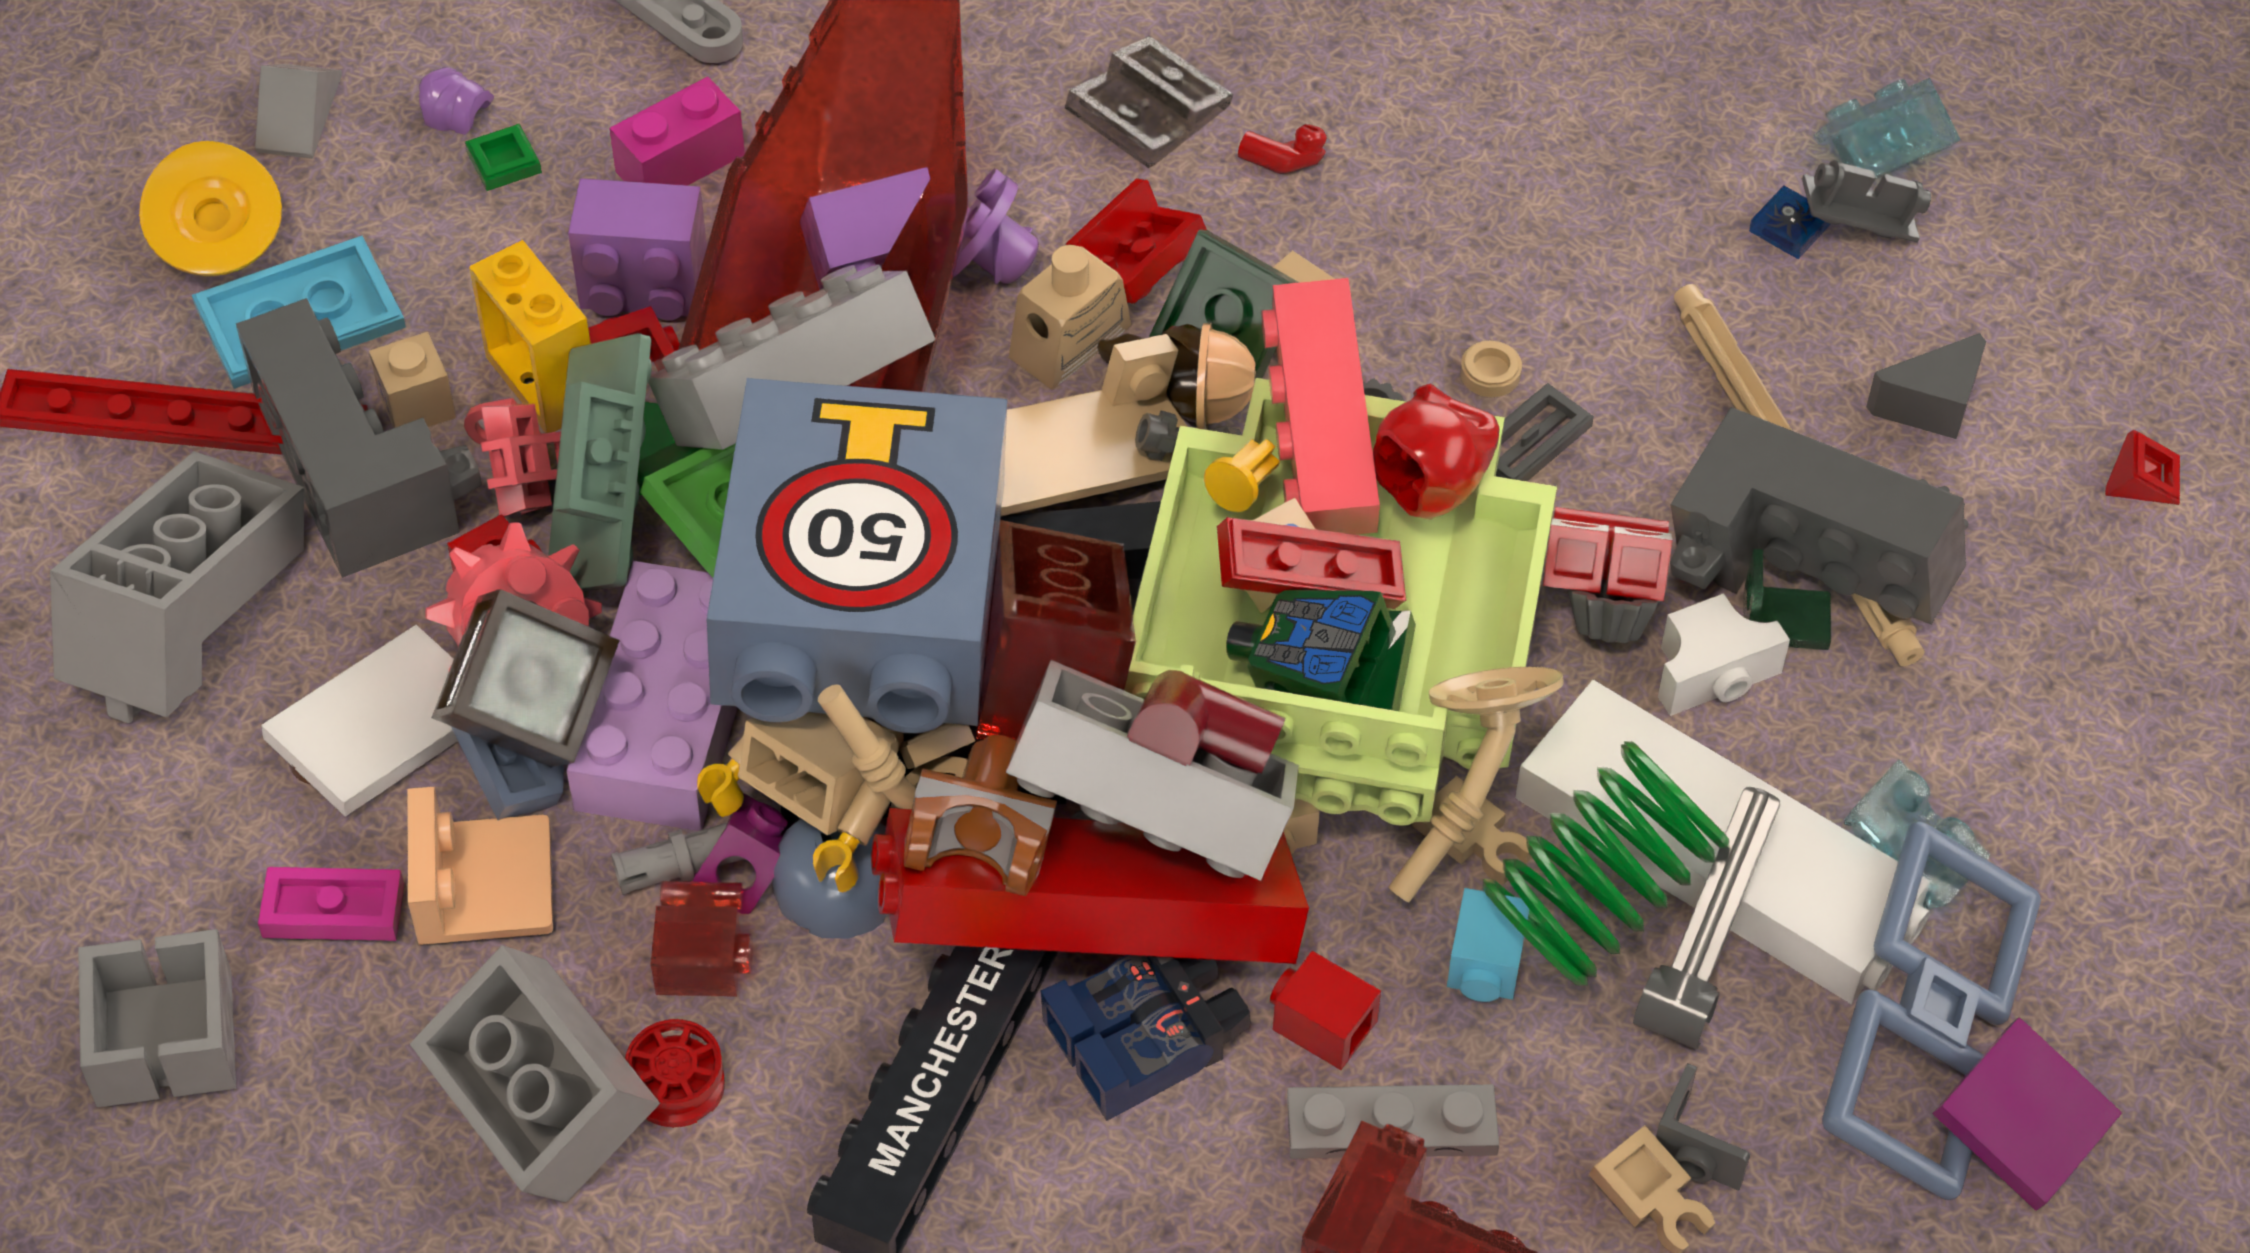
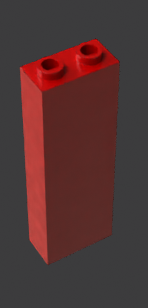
[871,808,1309,964]

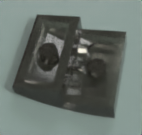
[1065,36,1233,168]

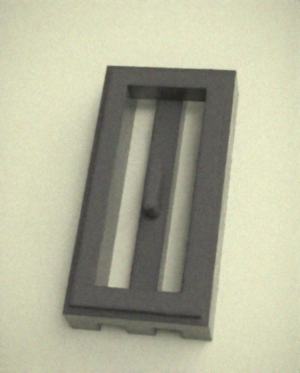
[1496,383,1594,481]

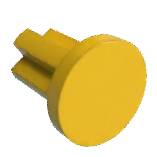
[1204,439,1280,512]

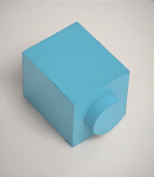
[1447,888,1529,1002]

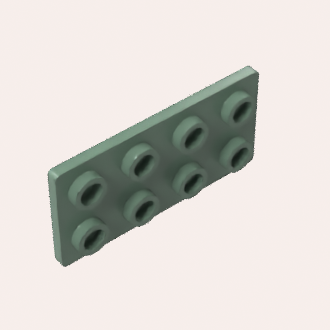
[548,333,652,592]

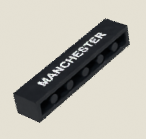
[807,946,1059,1253]

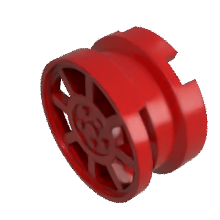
[625,1019,725,1128]

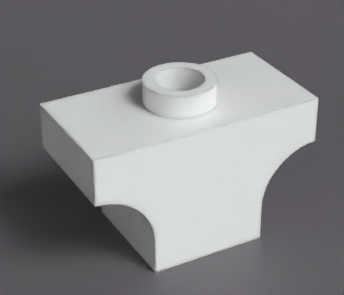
[1658,593,1790,716]

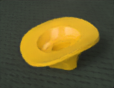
[139,141,282,276]

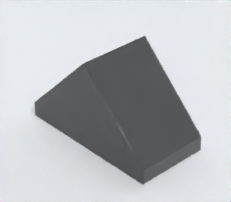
[1866,333,1986,439]

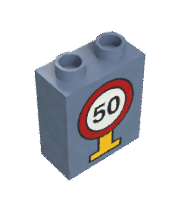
[706,378,1008,733]

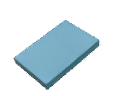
[192,236,406,389]

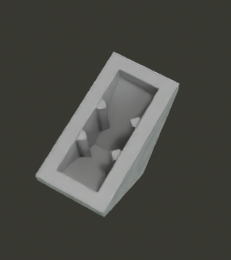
[255,64,342,159]

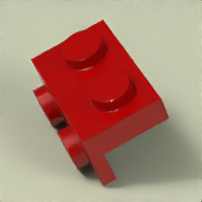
[1066,178,1207,304]

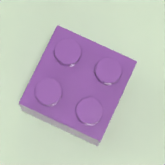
[568,178,709,320]

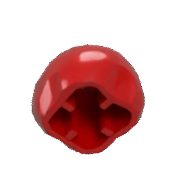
[1373,383,1500,520]

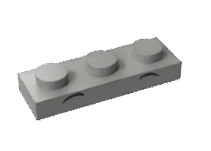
[1287,1084,1499,1159]

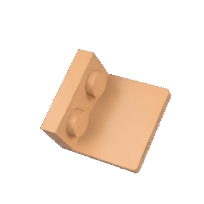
[407,787,553,945]

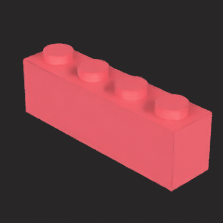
[1261,278,1380,535]

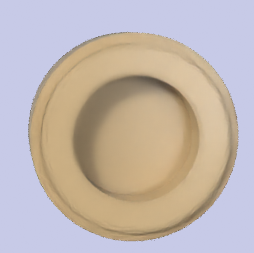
[1460,341,1522,397]

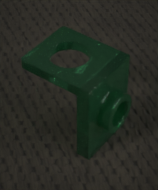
[1743,549,1831,650]

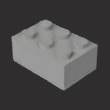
[410,945,660,1202]

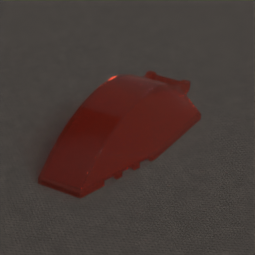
[678,0,969,392]

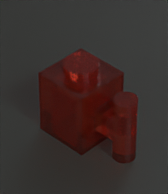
[650,881,753,997]

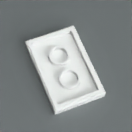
[261,625,458,817]

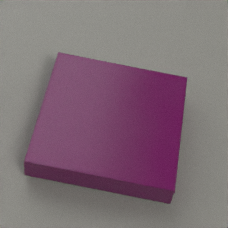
[1932,1017,2122,1211]

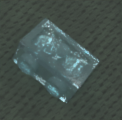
[1813,78,1961,179]

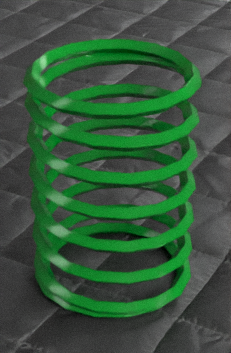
[1482,741,1730,986]

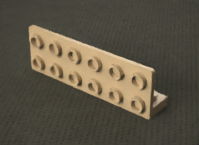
[1001,334,1188,516]

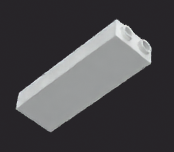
[1515,680,1931,1004]

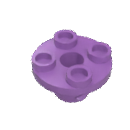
[926,168,1039,285]

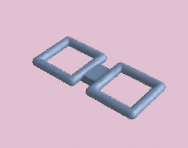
[1822,822,2041,1200]

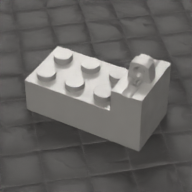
[50,451,304,723]

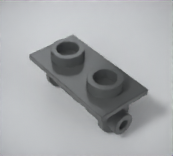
[1801,160,1931,242]

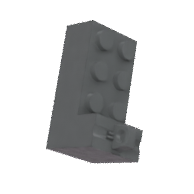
[236,298,482,578]
[1670,407,1966,625]

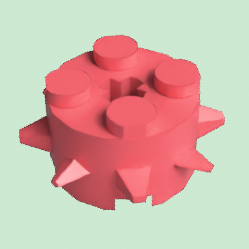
[425,522,602,670]

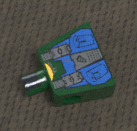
[1226,590,1396,706]

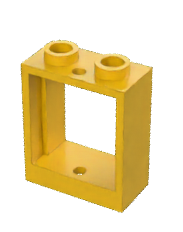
[469,240,591,433]

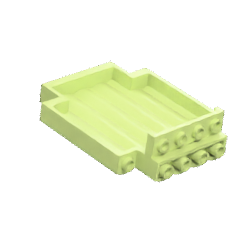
[1120,378,1557,826]

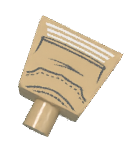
[1009,245,1131,390]

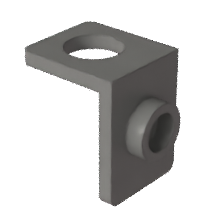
[1656,1063,1750,1191]

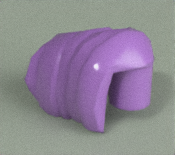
[419,67,494,135]

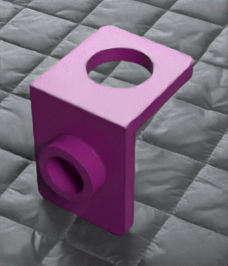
[693,793,794,914]

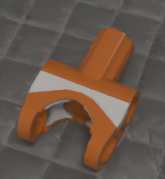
[904,735,1057,896]

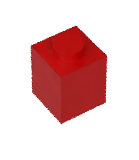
[1270,951,1381,1070]

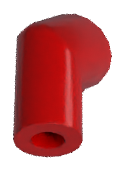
[1238,124,1327,174]

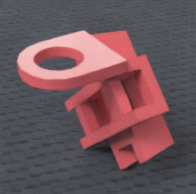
[464,398,561,517]

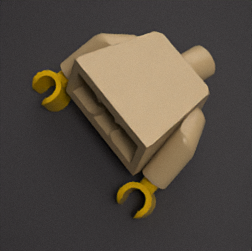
[697,712,904,893]

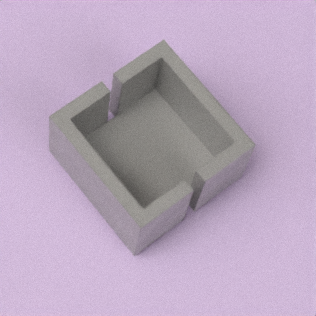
[78,929,236,1108]

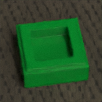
[465,123,542,191]

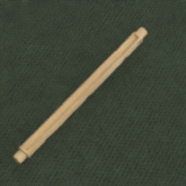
[1674,284,1925,667]

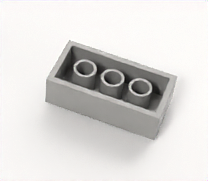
[648,265,936,450]
[1006,660,1299,881]

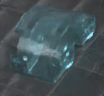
[1844,759,1991,909]

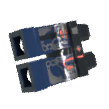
[1040,955,1250,1121]

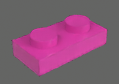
[258,867,404,941]

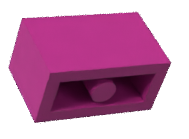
[609,76,745,186]

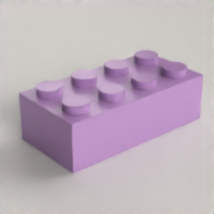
[567,561,738,831]

